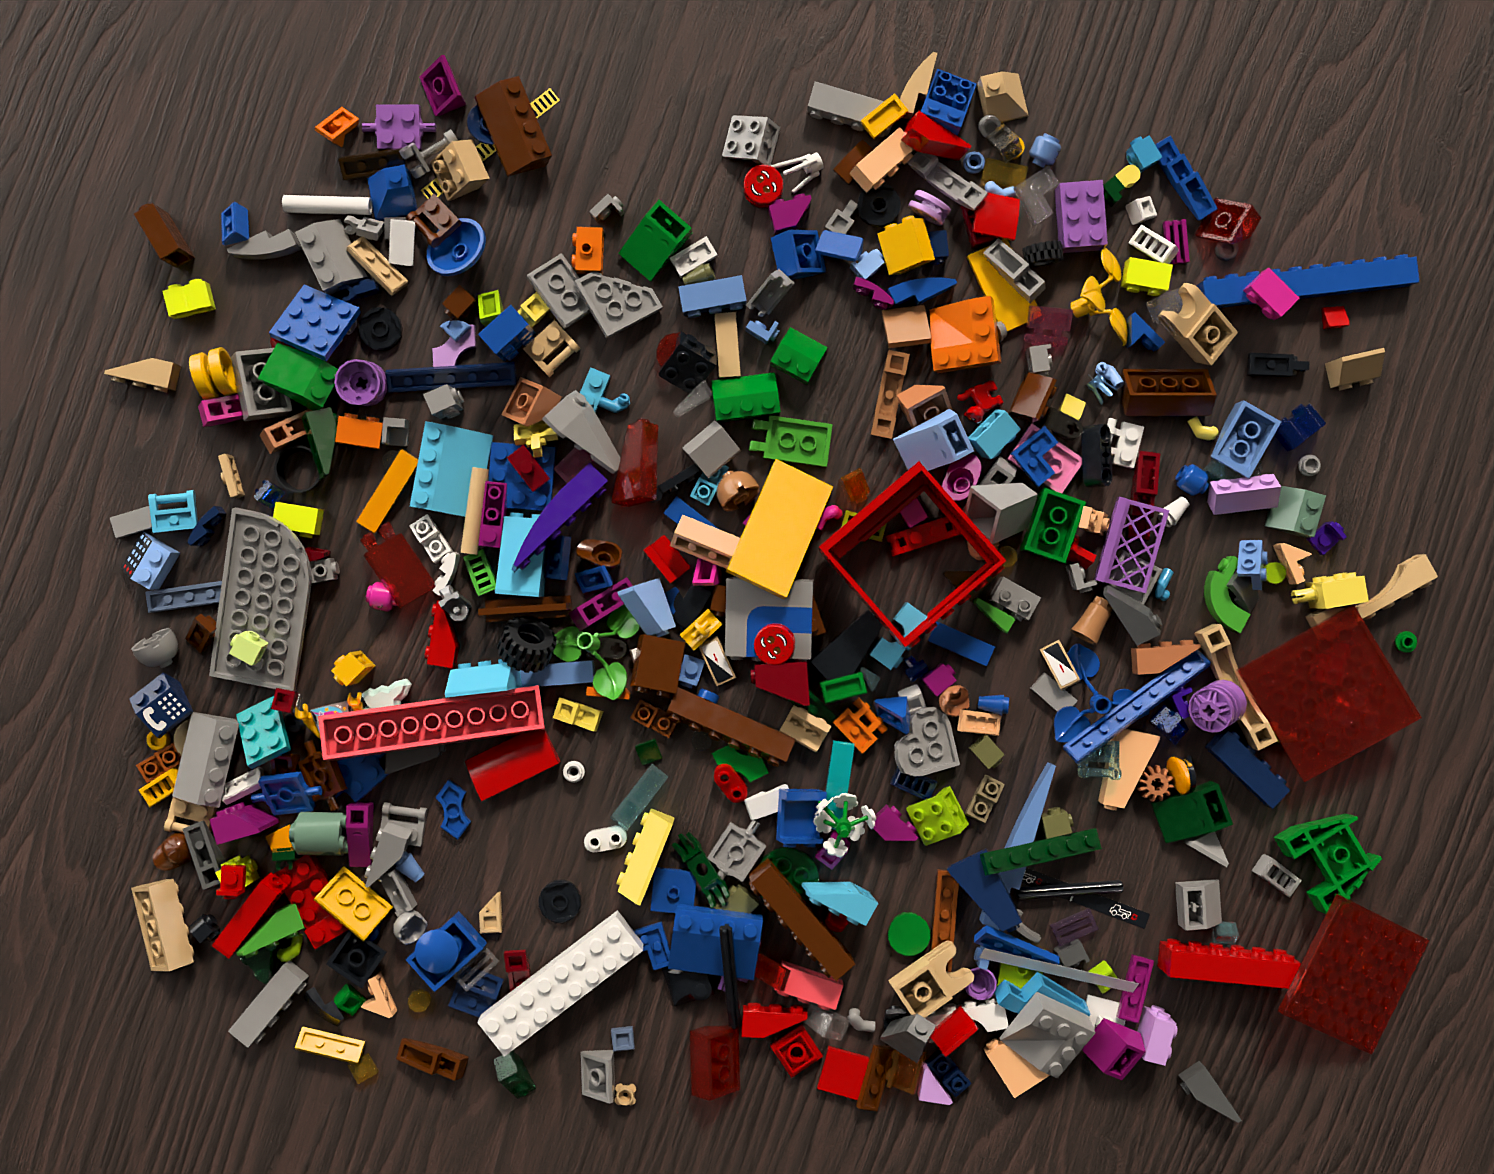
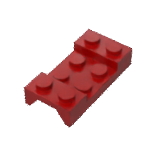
[274,855,348,949]

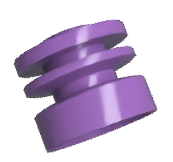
[334,359,388,406]
[1188,680,1247,733]

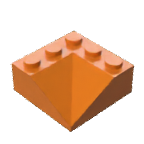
[930,296,1001,373]

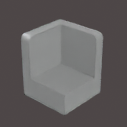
[382,417,410,447]

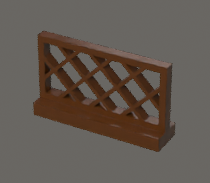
[478,595,572,622]

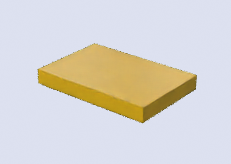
[314,866,393,941]

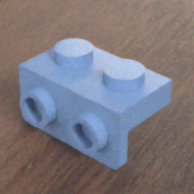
[1237,540,1268,590]

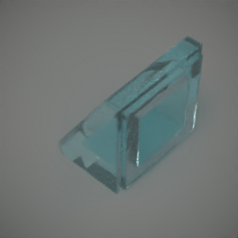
[859,667,880,692]

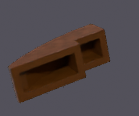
[396,1038,469,1081]

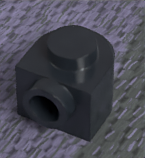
[189,914,220,943]

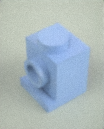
[850,249,885,280]

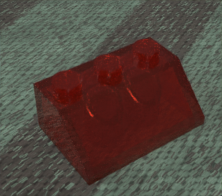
[690,1025,740,1101]

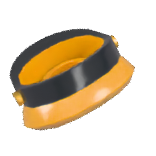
[1166,755,1196,795]

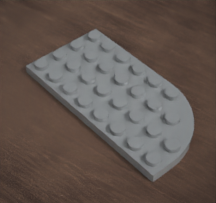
[209,507,312,691]

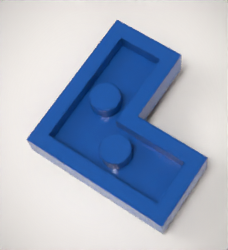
[1010,426,1058,487]
[633,921,671,970]

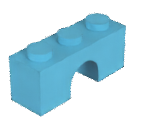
[868,602,927,670]

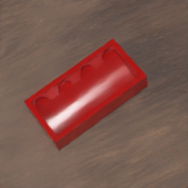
[465,730,561,801]

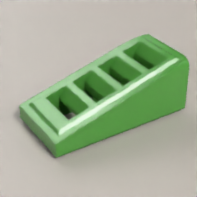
[463,549,496,596]
[973,598,1015,634]

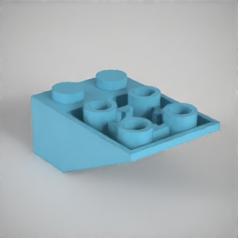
[802,882,878,926]

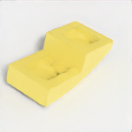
[517,292,550,328]
[553,698,603,732]

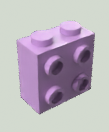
[1137,1005,1177,1066]

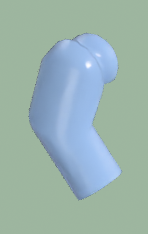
[984,181,1016,198]
[1095,362,1124,389]

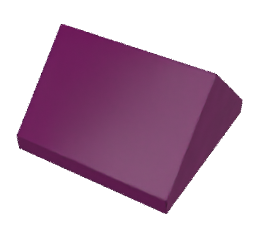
[419,55,466,116]

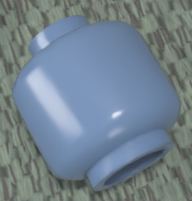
[1029,133,1061,168]

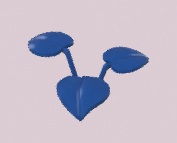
[1054,643,1149,742]

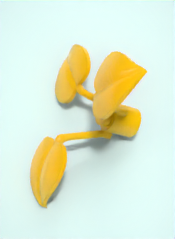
[1071,247,1128,346]

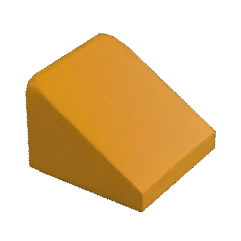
[266,824,293,850]

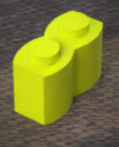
[162,279,216,319]

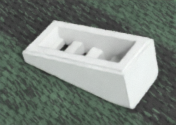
[1129,225,1179,264]

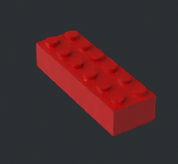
[1157,939,1302,990]

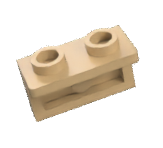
[780,705,831,752]

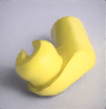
[1187,416,1219,441]

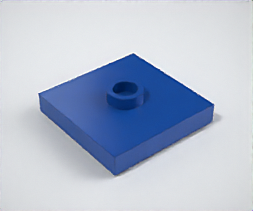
[650,867,696,913]

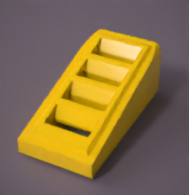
[139,766,179,808]

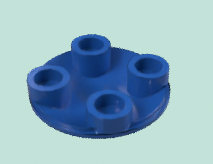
[415,928,460,973]

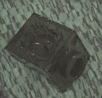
[986,123,1023,163]

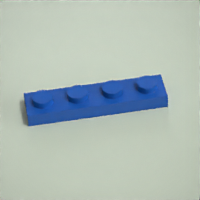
[974,925,1059,965]

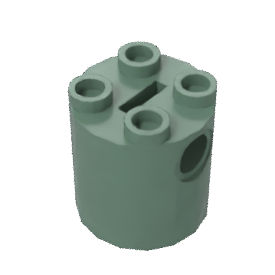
[289,812,348,856]

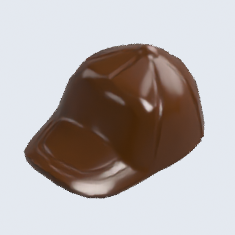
[576,539,623,571]
[153,832,192,871]

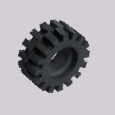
[1022,240,1064,268]

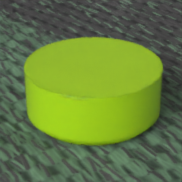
[1264,562,1286,584]

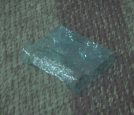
[1078,741,1122,780]

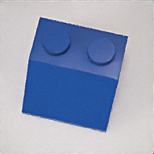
[771,230,826,280]

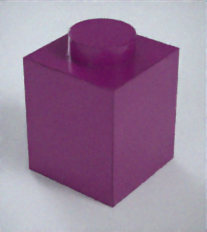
[921,663,957,697]

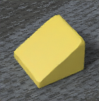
[1057,394,1086,422]

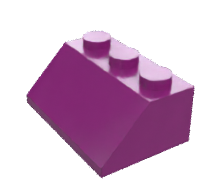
[209,802,280,845]

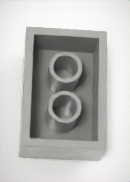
[231,348,293,421]

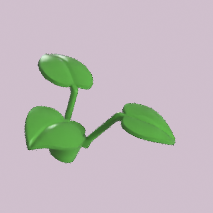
[553,604,640,701]

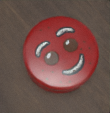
[744,165,783,208]
[754,623,795,665]

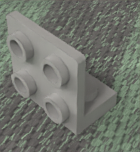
[722,115,780,166]

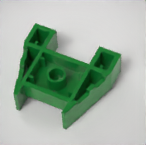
[1273,813,1382,915]

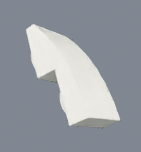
[410,514,453,564]
[432,552,460,596]
[744,784,789,820]

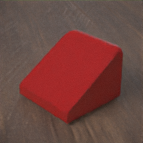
[1321,306,1349,329]

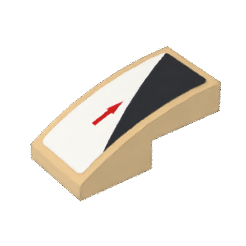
[699,636,736,686]
[1040,640,1081,691]

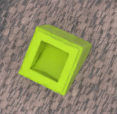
[1088,961,1118,994]

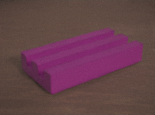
[1163,219,1190,265]

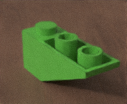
[236,904,305,958]

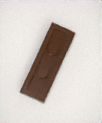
[856,1044,895,1111]

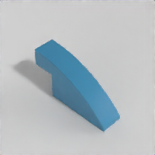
[994,972,1091,1016]

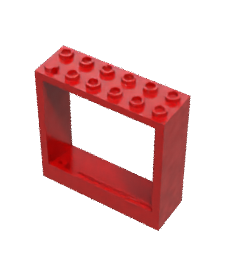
[819,461,1006,648]

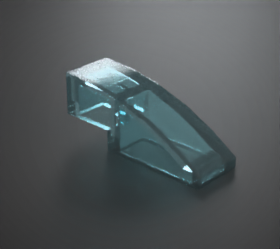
[610,764,668,830]

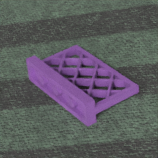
[1094,497,1170,593]

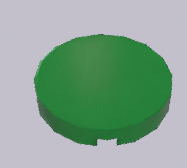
[888,912,930,956]

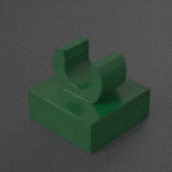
[272,847,295,870]

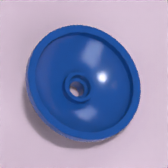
[427,218,486,276]

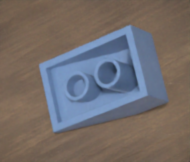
[1211,400,1281,478]

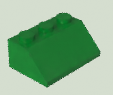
[711,372,781,423]

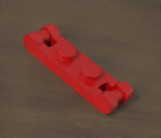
[886,517,961,556]

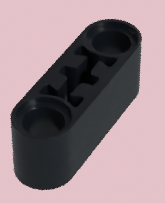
[1081,424,1112,488]

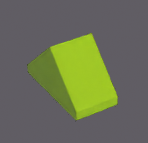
[478,290,504,327]

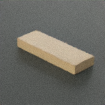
[346,237,408,296]
[715,312,741,378]

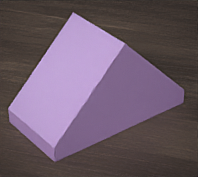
[917,1061,953,1105]

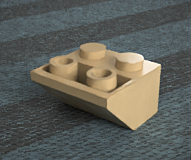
[431,139,490,201]

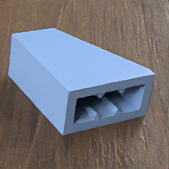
[618,578,676,637]

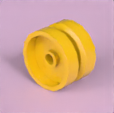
[189,347,238,400]

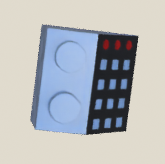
[121,531,180,590]

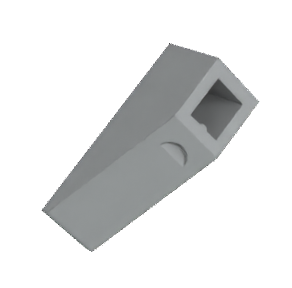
[364,822,413,888]

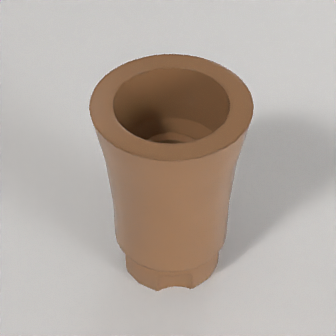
[1070,596,1113,646]

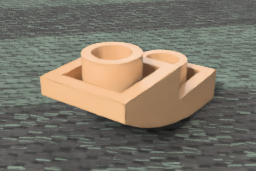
[1079,506,1110,536]

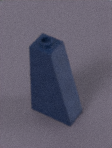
[947,848,1022,932]

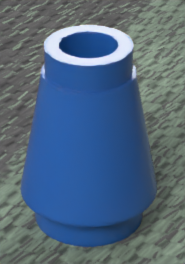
[978,695,1009,716]

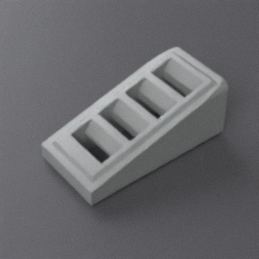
[1252,854,1302,898]

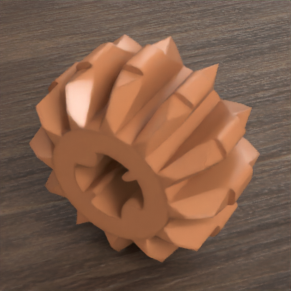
[1137,765,1174,802]

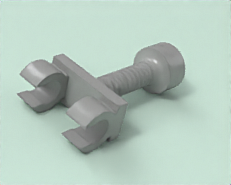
[399,129,458,179]

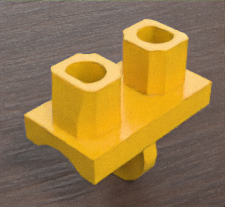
[680,609,722,650]

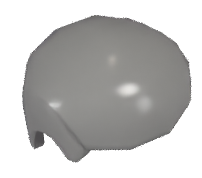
[393,910,428,945]

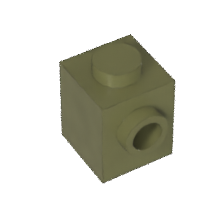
[1040,807,1074,839]

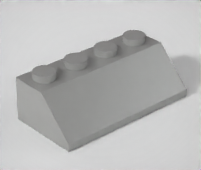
[172,712,239,808]

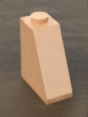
[983,1038,1050,1098]

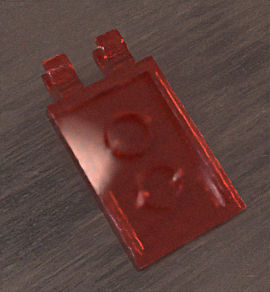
[360,522,436,609]

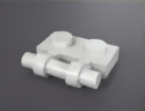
[1107,418,1144,469]

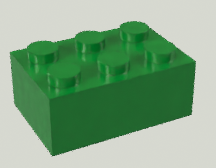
[1020,488,1086,564]

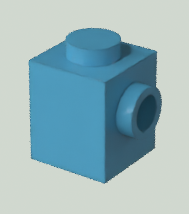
[1126,135,1162,173]

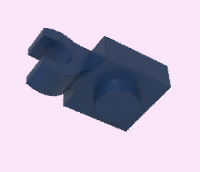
[339,279,381,303]

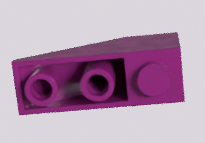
[478,481,507,548]
[346,802,374,867]

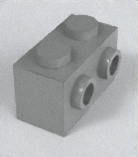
[423,384,464,419]
[988,577,1041,622]

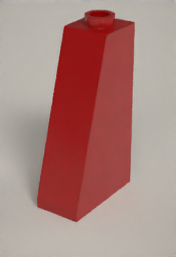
[212,873,288,959]

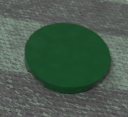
[759,847,819,904]

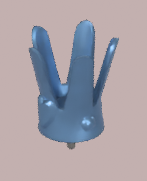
[1086,374,1118,405]

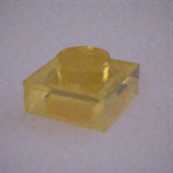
[348,1053,378,1084]

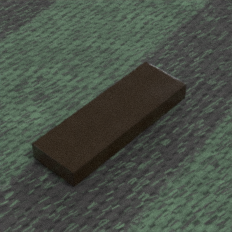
[338,147,407,180]

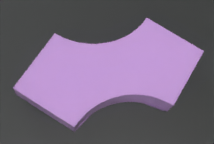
[432,325,476,367]

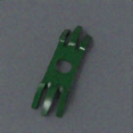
[672,832,730,909]

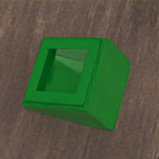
[334,983,366,1016]

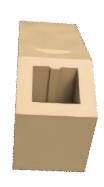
[104,358,181,393]

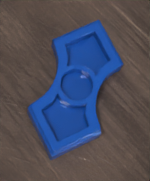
[436,779,471,840]

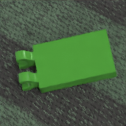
[749,415,833,467]

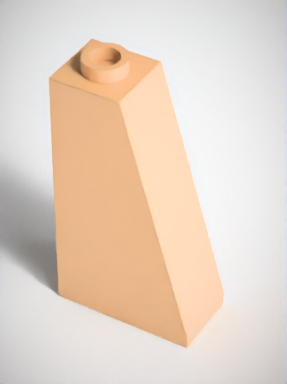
[1098,729,1160,811]

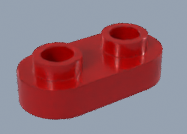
[714,764,748,803]

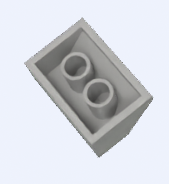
[295,219,368,295]

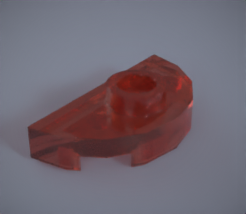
[656,332,680,367]

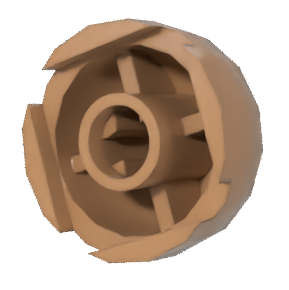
[716,471,760,511]

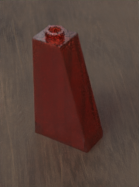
[612,419,658,507]

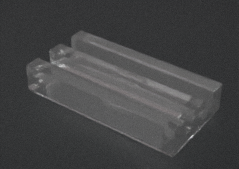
[453,946,499,992]

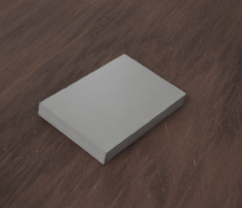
[526,253,591,329]

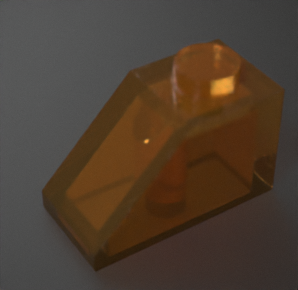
[838,468,870,504]

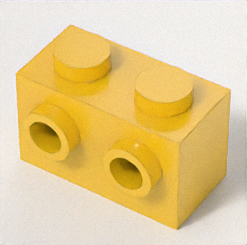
[331,650,376,686]

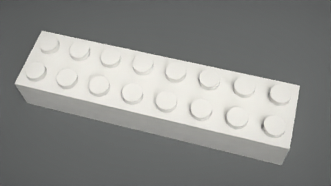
[478,910,644,1056]

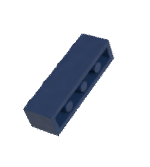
[1205,729,1290,809]

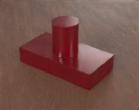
[507,445,551,492]

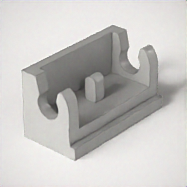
[746,269,795,317]
[378,868,417,917]

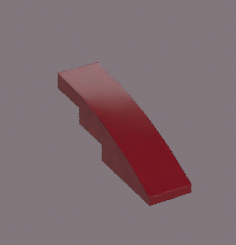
[1126,451,1160,542]

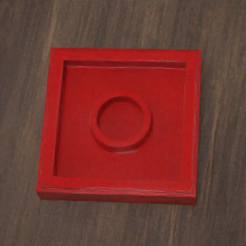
[817,1046,869,1100]

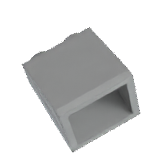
[964,483,1038,544]

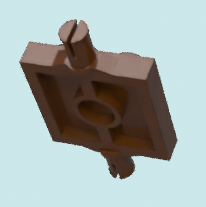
[298,740,348,811]

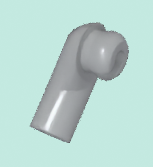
[848,1008,875,1032]

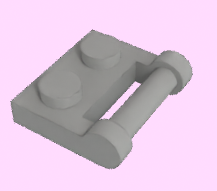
[380,802,428,847]

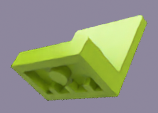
[906,786,969,846]

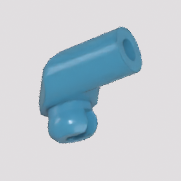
[598,393,630,413]
[1154,568,1173,601]

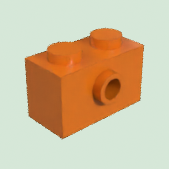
[572,227,604,275]
[335,413,383,450]

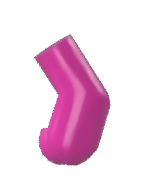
[816,505,842,530]

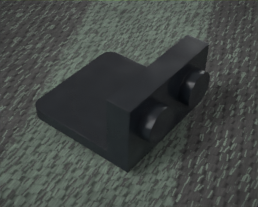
[659,331,717,395]

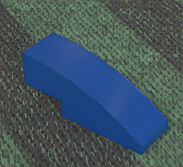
[886,278,957,308]

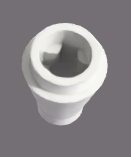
[1158,497,1190,527]

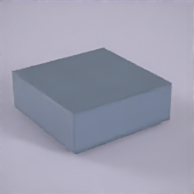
[611,1026,635,1052]

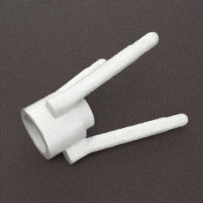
[771,152,824,194]

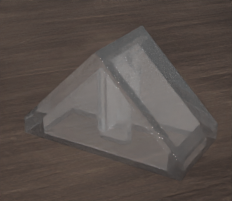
[1146,288,1183,323]
[803,1002,850,1040]

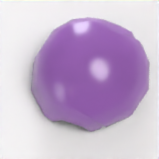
[965,967,997,1000]

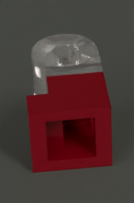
[271,688,303,714]

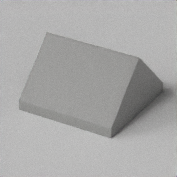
[682,420,741,479]
[581,1050,615,1104]

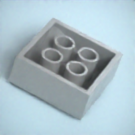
[999,992,1096,1078]

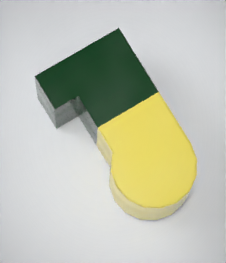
[1103,165,1141,207]

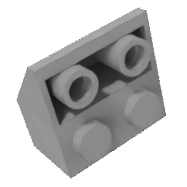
[1175,879,1222,930]

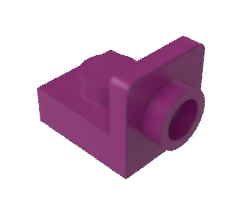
[815,831,851,870]

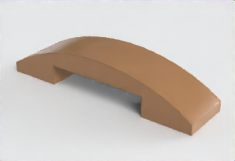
[871,350,910,439]

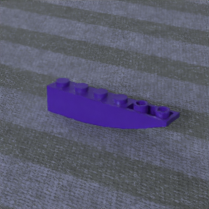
[511,463,608,573]

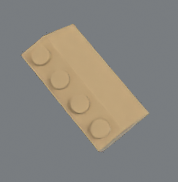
[131,879,194,971]

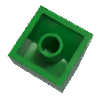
[770,327,828,385]

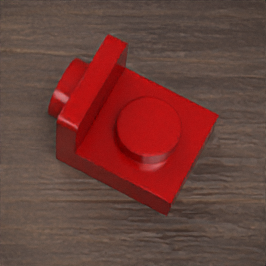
[216,864,246,899]

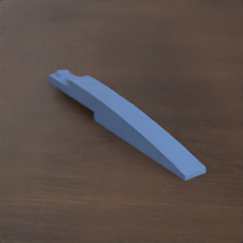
[974,762,1056,970]

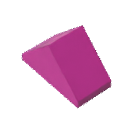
[692,558,722,586]

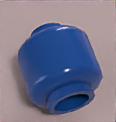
[1175,464,1209,496]

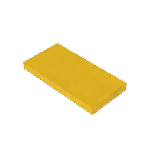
[967,239,1042,332]

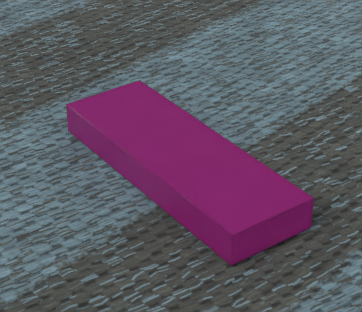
[1116,954,1154,1024]

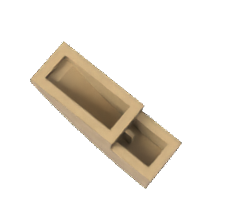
[900,52,937,120]

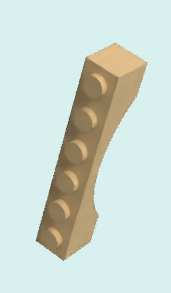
[1305,554,1438,641]
[1194,624,1278,750]

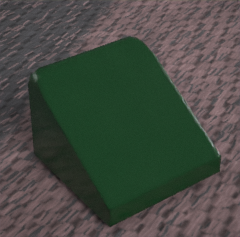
[635,738,663,765]

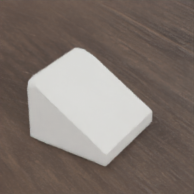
[1126,196,1157,225]
[898,684,926,715]

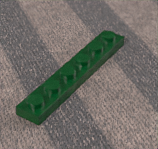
[980,828,1102,876]

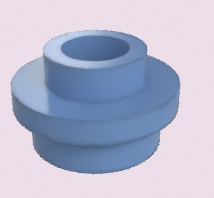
[963,151,985,174]

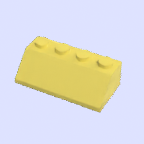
[616,808,674,905]

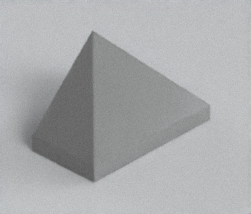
[1184,832,1229,867]

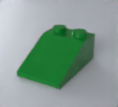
[257,343,338,411]

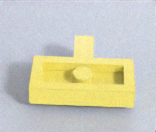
[514,420,558,458]

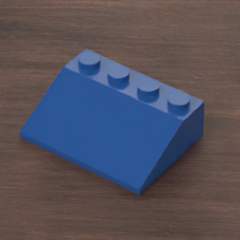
[668,904,763,980]

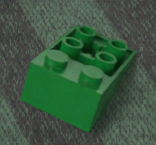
[618,200,693,282]

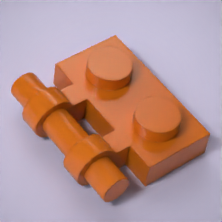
[833,697,888,753]

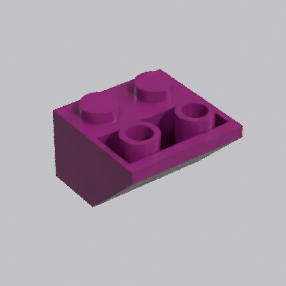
[1082,1018,1146,1080]

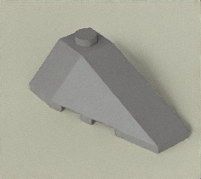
[542,390,624,474]

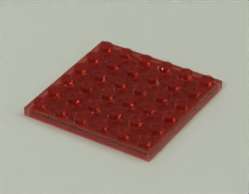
[1236,605,1422,782]
[1278,894,1429,1054]

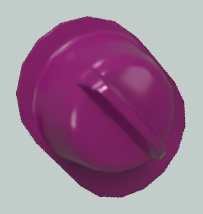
[942,453,982,501]

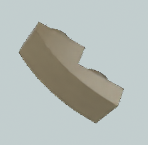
[964,775,1005,824]

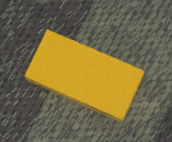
[860,93,908,139]

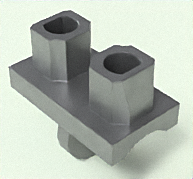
[438,585,472,622]

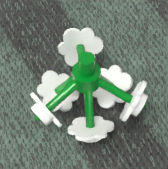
[813,793,876,858]

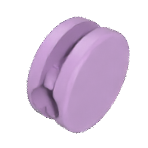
[908,190,951,226]

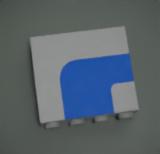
[725,577,814,662]

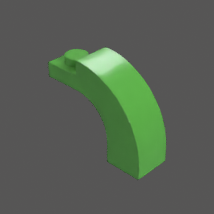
[1204,556,1251,633]

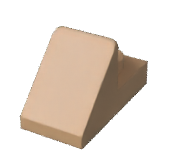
[1273,543,1312,584]
[361,971,397,1018]

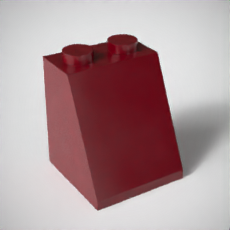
[751,662,810,706]

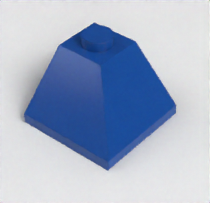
[367,164,417,221]

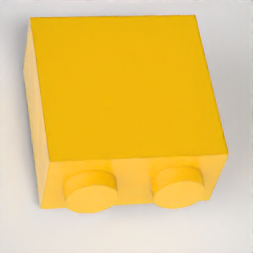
[877,216,935,275]

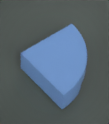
[440,320,471,342]

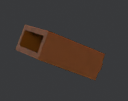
[134,203,195,268]
[630,634,685,697]

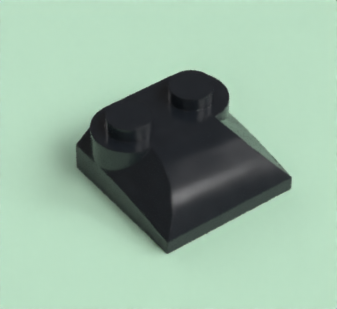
[326,930,387,989]
[662,966,715,1007]

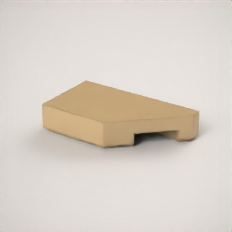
[479,892,503,934]

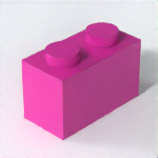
[1243,268,1299,320]

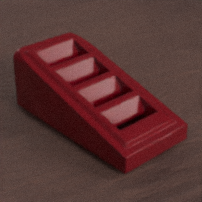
[960,206,994,248]

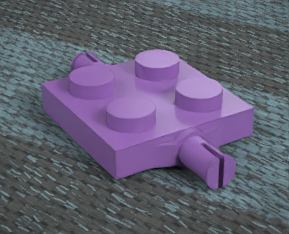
[362,105,436,150]

